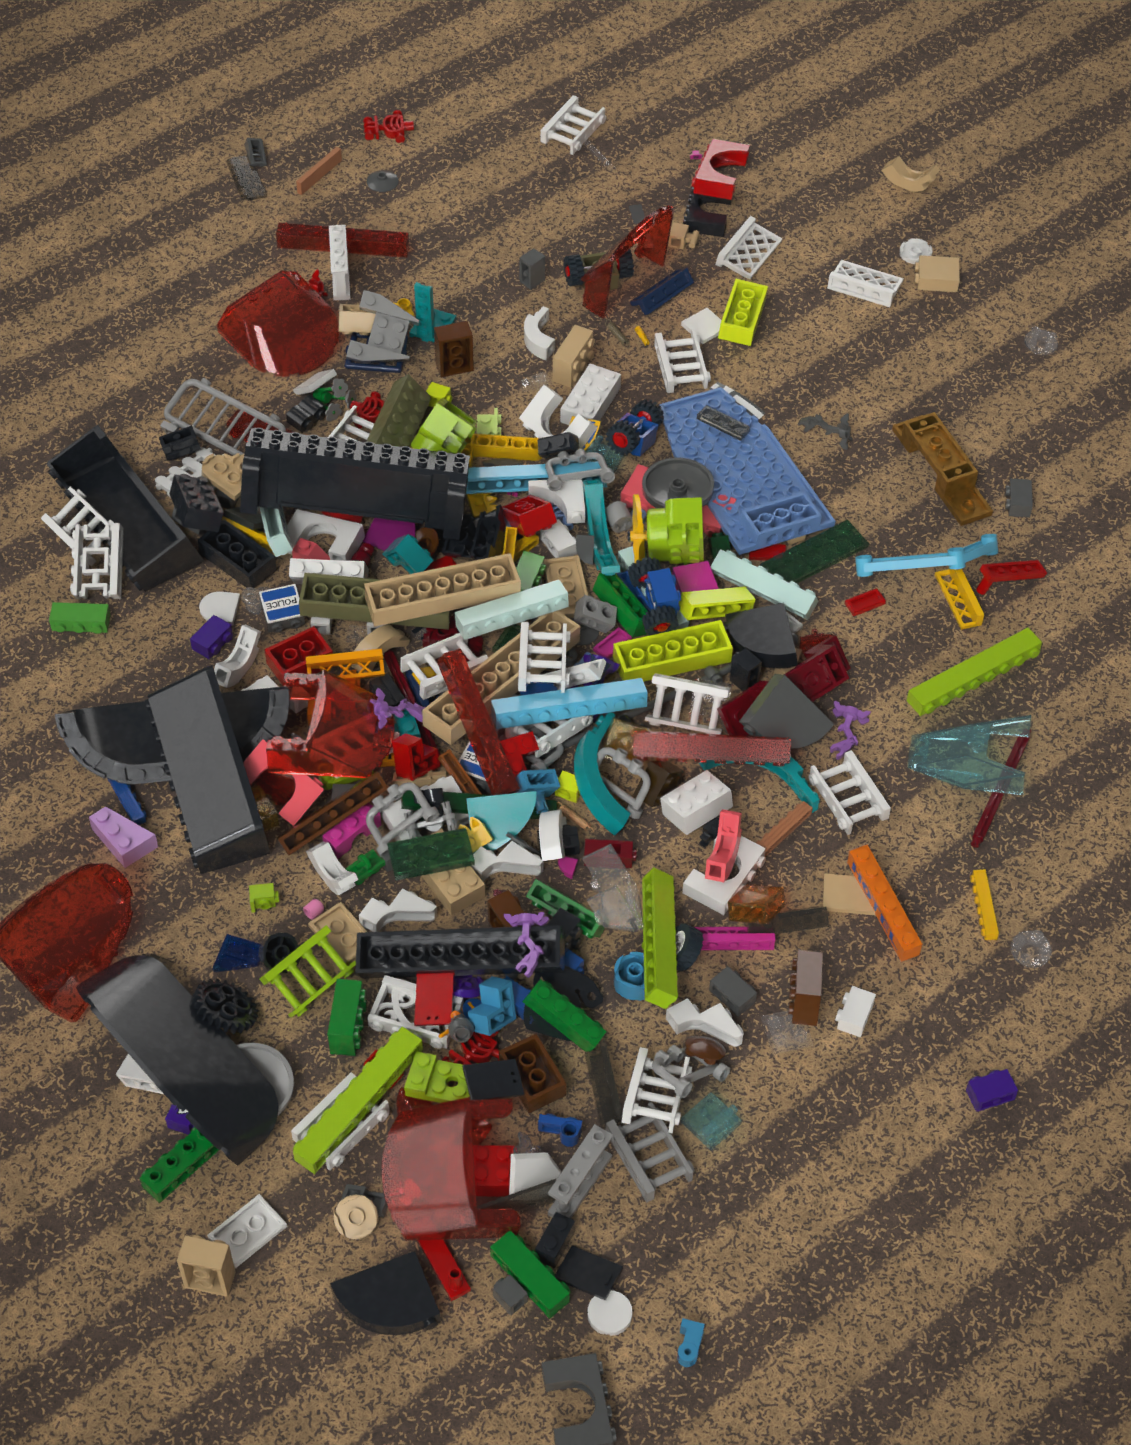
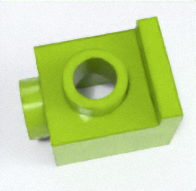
[249,883,279,913]

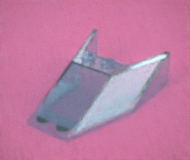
[907,715,1031,795]

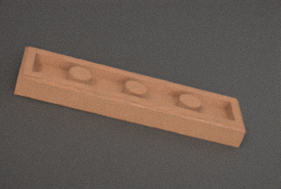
[296,147,342,195]

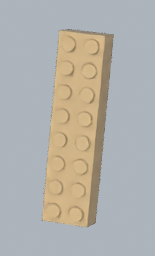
[364,553,521,627]

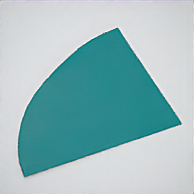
[466,791,536,854]

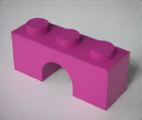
[322,803,381,859]

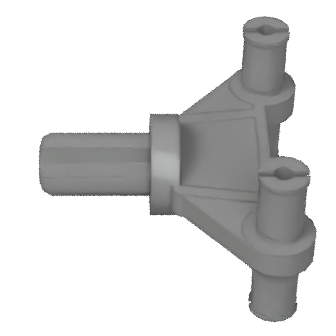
[404,801,457,843]

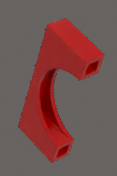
[692,139,750,200]

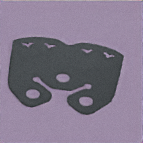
[523,965,603,1041]

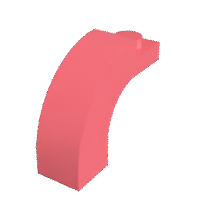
[705,809,742,882]

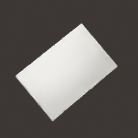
[207,1194,288,1268]

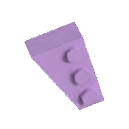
[89,807,158,868]

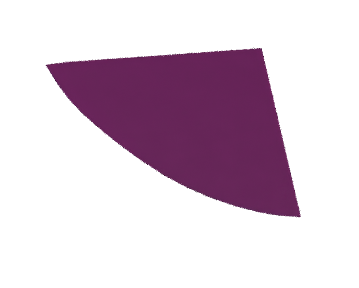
[362,518,415,551]

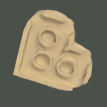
[202,453,244,501]

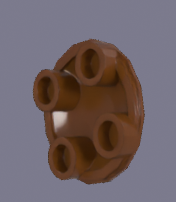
[685,1035,726,1065]

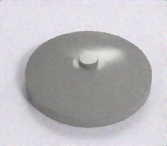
[236,1043,294,1115]

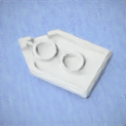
[509,1152,562,1199]

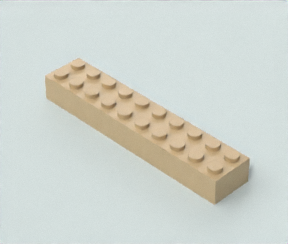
[422,611,580,745]

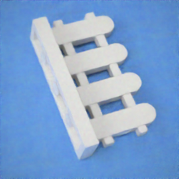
[155,447,224,498]

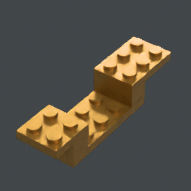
[892,412,993,526]

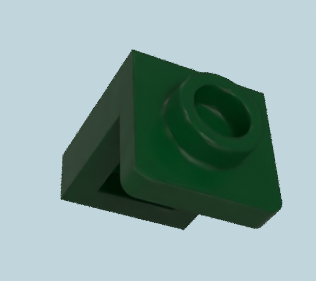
[708,532,730,559]

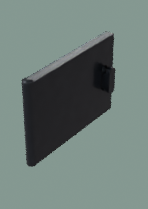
[462,1059,524,1103]
[555,1245,623,1300]

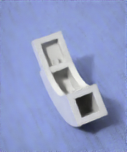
[524,306,555,361]
[214,624,261,688]
[539,809,567,861]
[306,842,358,895]

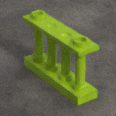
[259,925,356,1018]

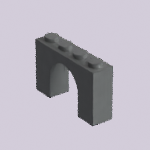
[542,1353,617,1445]

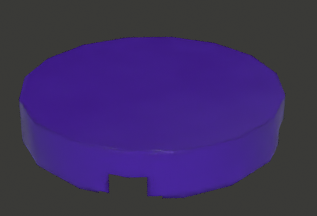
[453,975,484,998]

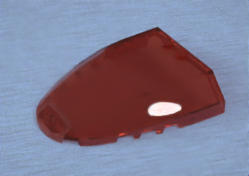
[0,863,133,1022]

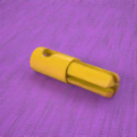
[635,326,650,346]

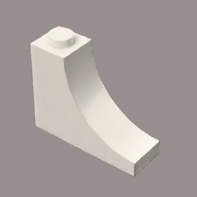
[528,479,585,523]

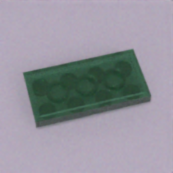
[387,828,475,881]

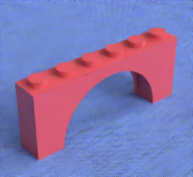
[621,464,737,538]

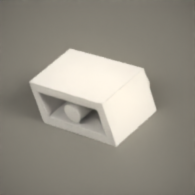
[540,519,577,558]
[835,986,876,1038]

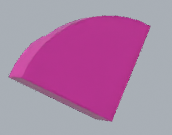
[558,856,578,879]

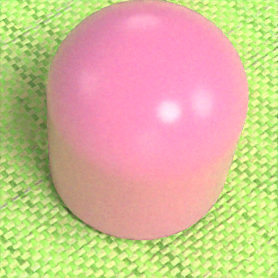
[303,899,324,920]

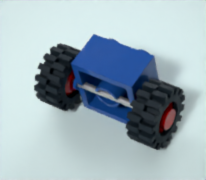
[606,399,664,456]
[628,557,681,636]

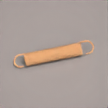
[557,802,594,833]

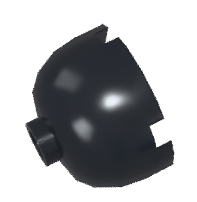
[259,933,301,974]

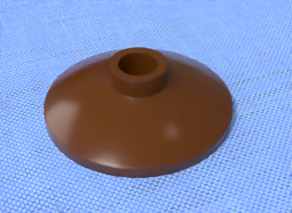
[415,527,439,557]

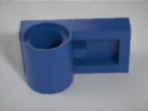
[538,1114,582,1147]

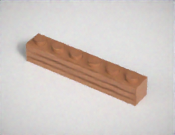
[756,801,813,857]

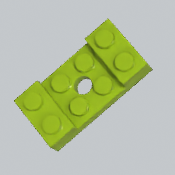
[404,1051,490,1112]

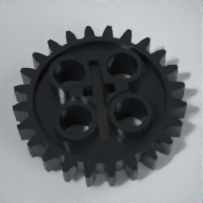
[192,978,259,1034]

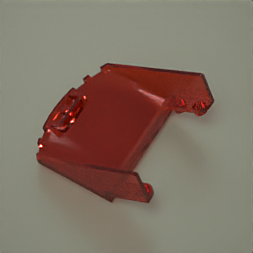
[581,205,675,319]
[266,669,395,778]
[381,1097,521,1241]

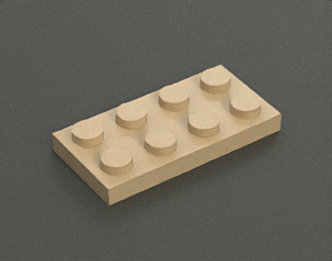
[544,555,588,619]

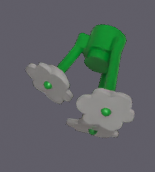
[313,379,357,422]

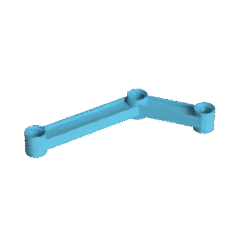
[855,534,998,577]

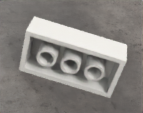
[560,363,621,425]

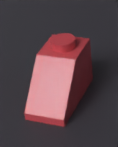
[292,538,330,560]

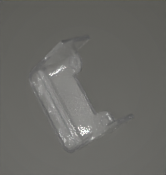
[582,844,644,932]

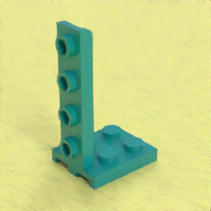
[409,282,457,343]

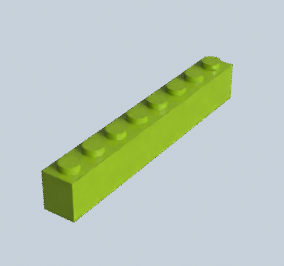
[907,628,1042,716]
[642,867,678,1009]
[293,1026,423,1174]

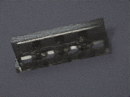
[743,906,829,934]
[584,1040,623,1130]

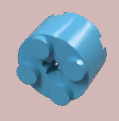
[614,952,645,1001]

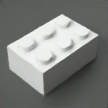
[660,770,733,835]

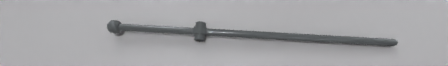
[540,633,799,759]

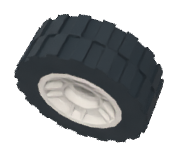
[675,923,703,971]

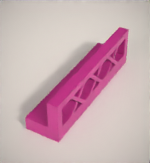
[694,927,775,950]

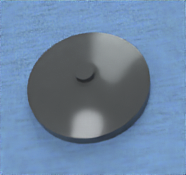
[642,458,714,508]

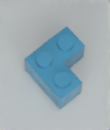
[468,976,516,1036]

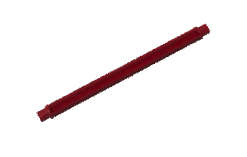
[384,649,441,765]
[970,727,1031,848]

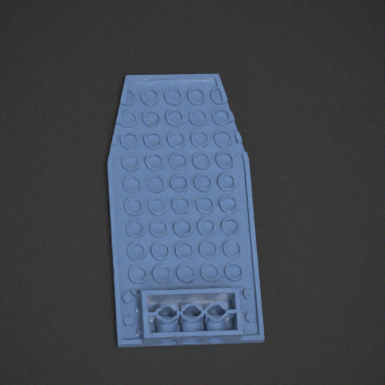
[660,387,836,555]

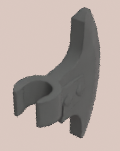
[483,458,523,467]
[506,832,540,855]

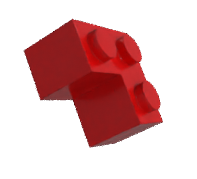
[491,731,539,784]
[392,733,440,781]

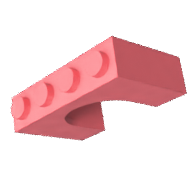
[243,739,324,826]

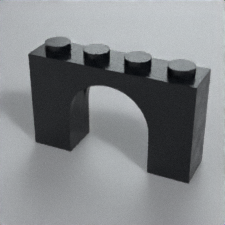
[683,187,733,237]

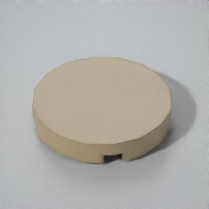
[334,1194,379,1240]

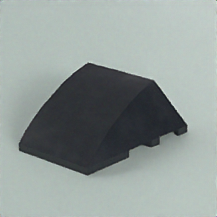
[442,504,506,560]

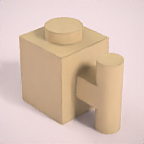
[668,222,700,249]

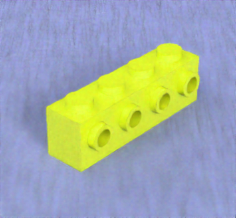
[679,587,756,620]

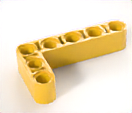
[456,434,542,468]

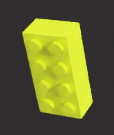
[718,279,768,346]

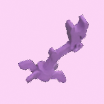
[370,688,425,729]
[830,701,871,760]
[504,912,549,978]

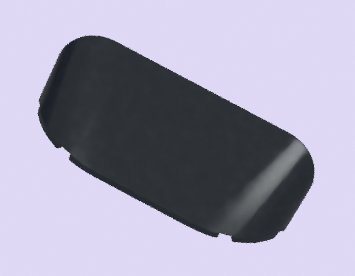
[54,686,293,784]
[76,955,279,1166]

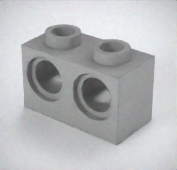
[574,595,617,633]

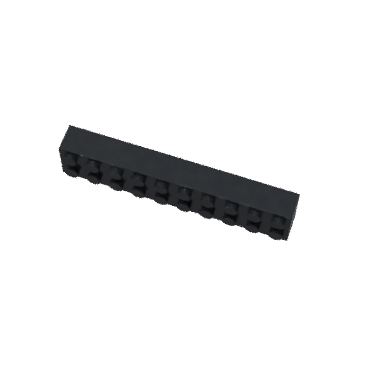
[355,925,565,979]

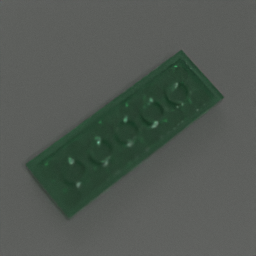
[760,519,869,584]

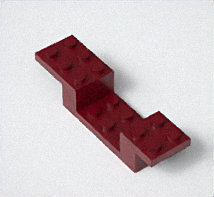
[717,635,851,739]

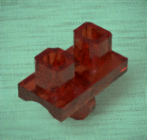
[799,629,833,658]

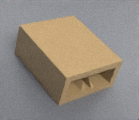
[914,255,960,292]

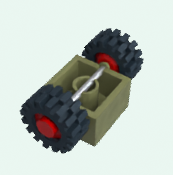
[563,247,634,294]

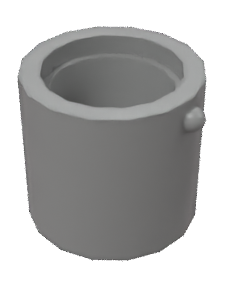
[605,501,633,533]

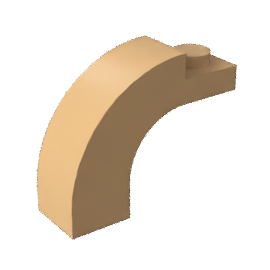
[881,156,940,192]
[351,624,410,673]

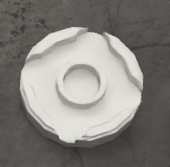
[899,239,932,264]
[588,1290,632,1336]

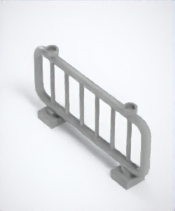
[160,378,286,455]

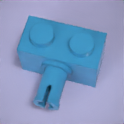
[511,769,560,814]

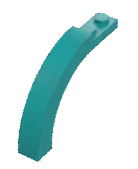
[582,479,620,576]
[574,712,631,836]
[694,738,820,813]

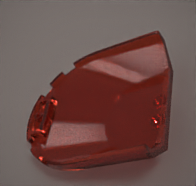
[216,270,340,377]

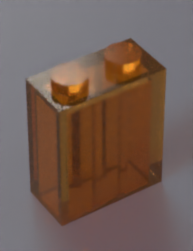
[728,885,785,924]

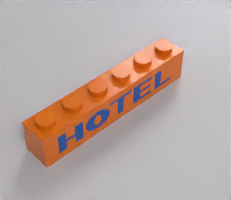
[847,844,923,962]

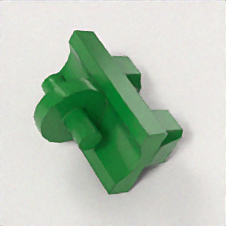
[345,849,385,885]

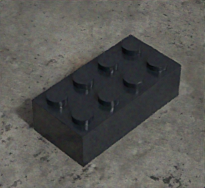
[169,474,224,532]
[197,519,277,591]

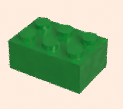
[327,979,367,1056]

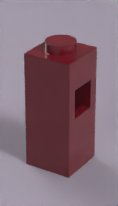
[584,839,637,868]

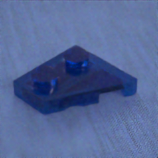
[212,934,261,972]

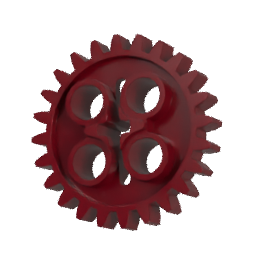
[422,616,483,668]

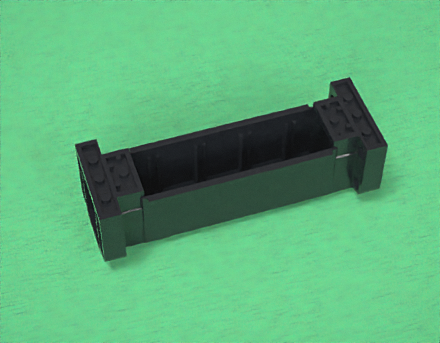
[240,428,470,540]

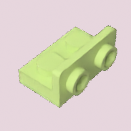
[477,408,501,435]

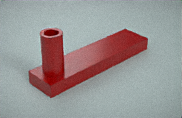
[976,560,1047,595]
[410,1215,471,1301]

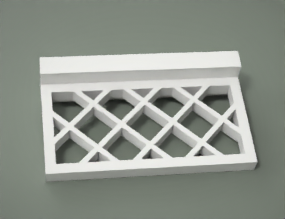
[715,216,782,279]
[827,260,904,307]

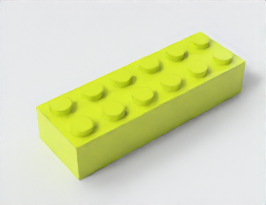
[613,620,733,682]

